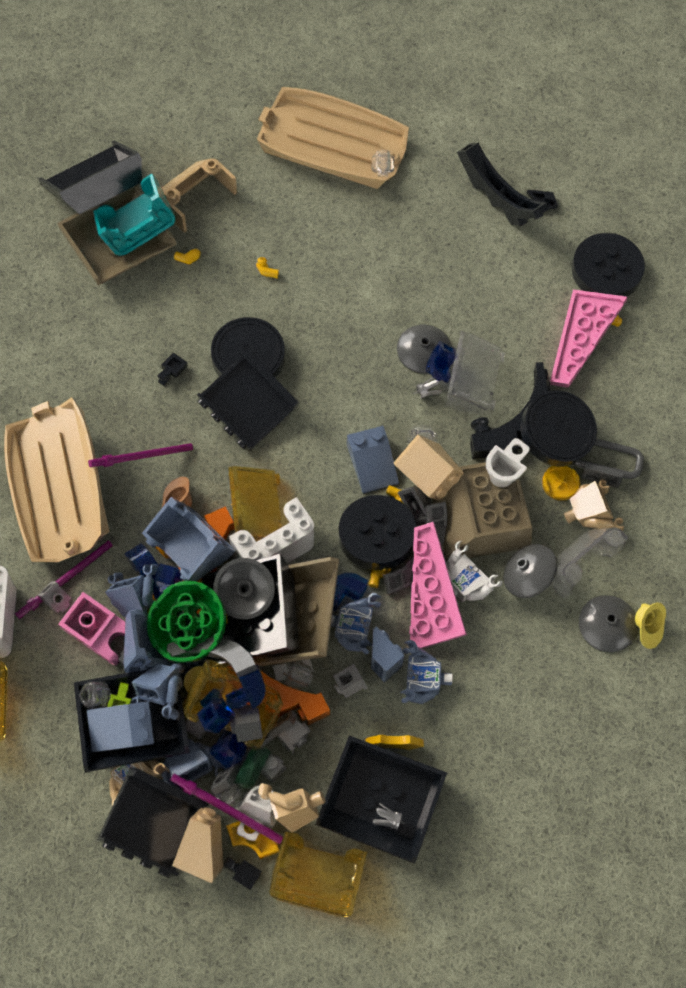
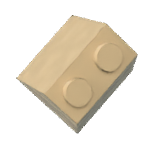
[394,435,464,501]
[172,808,224,883]

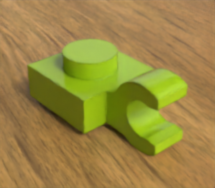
[107,682,131,707]

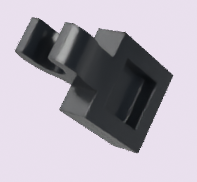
[157,352,188,386]
[224,857,262,891]

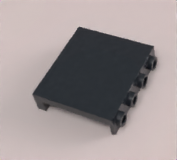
[197,348,299,451]
[97,768,209,878]

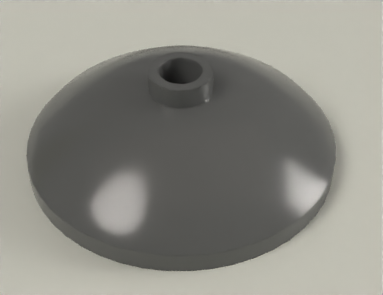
[397,324,452,374]
[503,544,558,598]
[213,558,275,619]
[579,595,638,652]

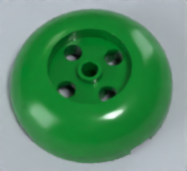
[147,581,226,663]

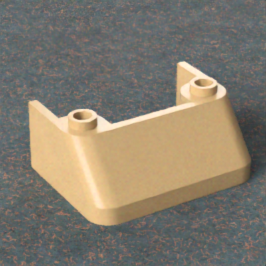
[162,158,237,233]

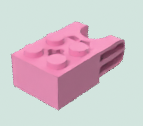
[58,592,125,666]

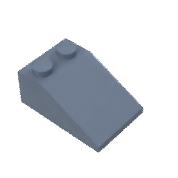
[346,426,399,494]
[87,701,155,752]

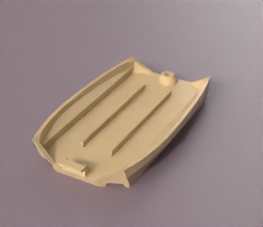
[257,87,409,189]
[4,397,110,562]

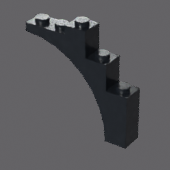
[457,143,549,226]
[470,362,551,459]

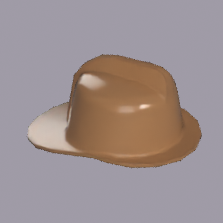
[162,477,193,507]

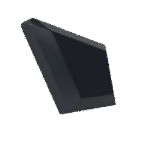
[527,190,558,210]

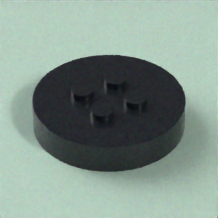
[571,233,645,297]
[211,317,285,378]
[520,390,597,467]
[339,495,416,570]

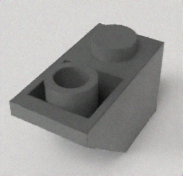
[230,700,263,742]

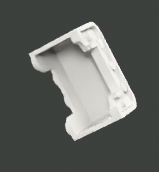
[229,497,314,563]
[0,566,17,658]

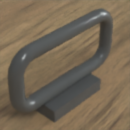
[574,438,644,488]

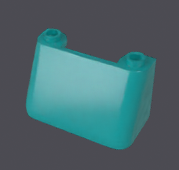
[93,173,175,256]

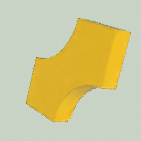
[365,734,424,750]
[226,821,280,859]

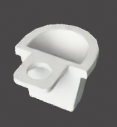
[486,438,530,487]
[236,785,277,841]

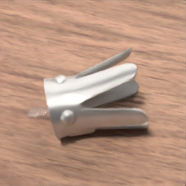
[413,376,442,399]
[373,803,405,830]

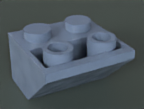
[371,627,404,683]

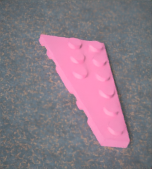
[550,290,627,388]
[409,522,467,649]

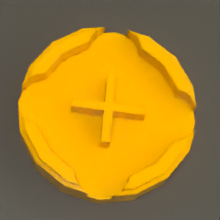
[542,466,580,501]

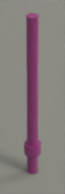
[88,443,193,468]
[14,540,113,620]
[170,773,283,844]

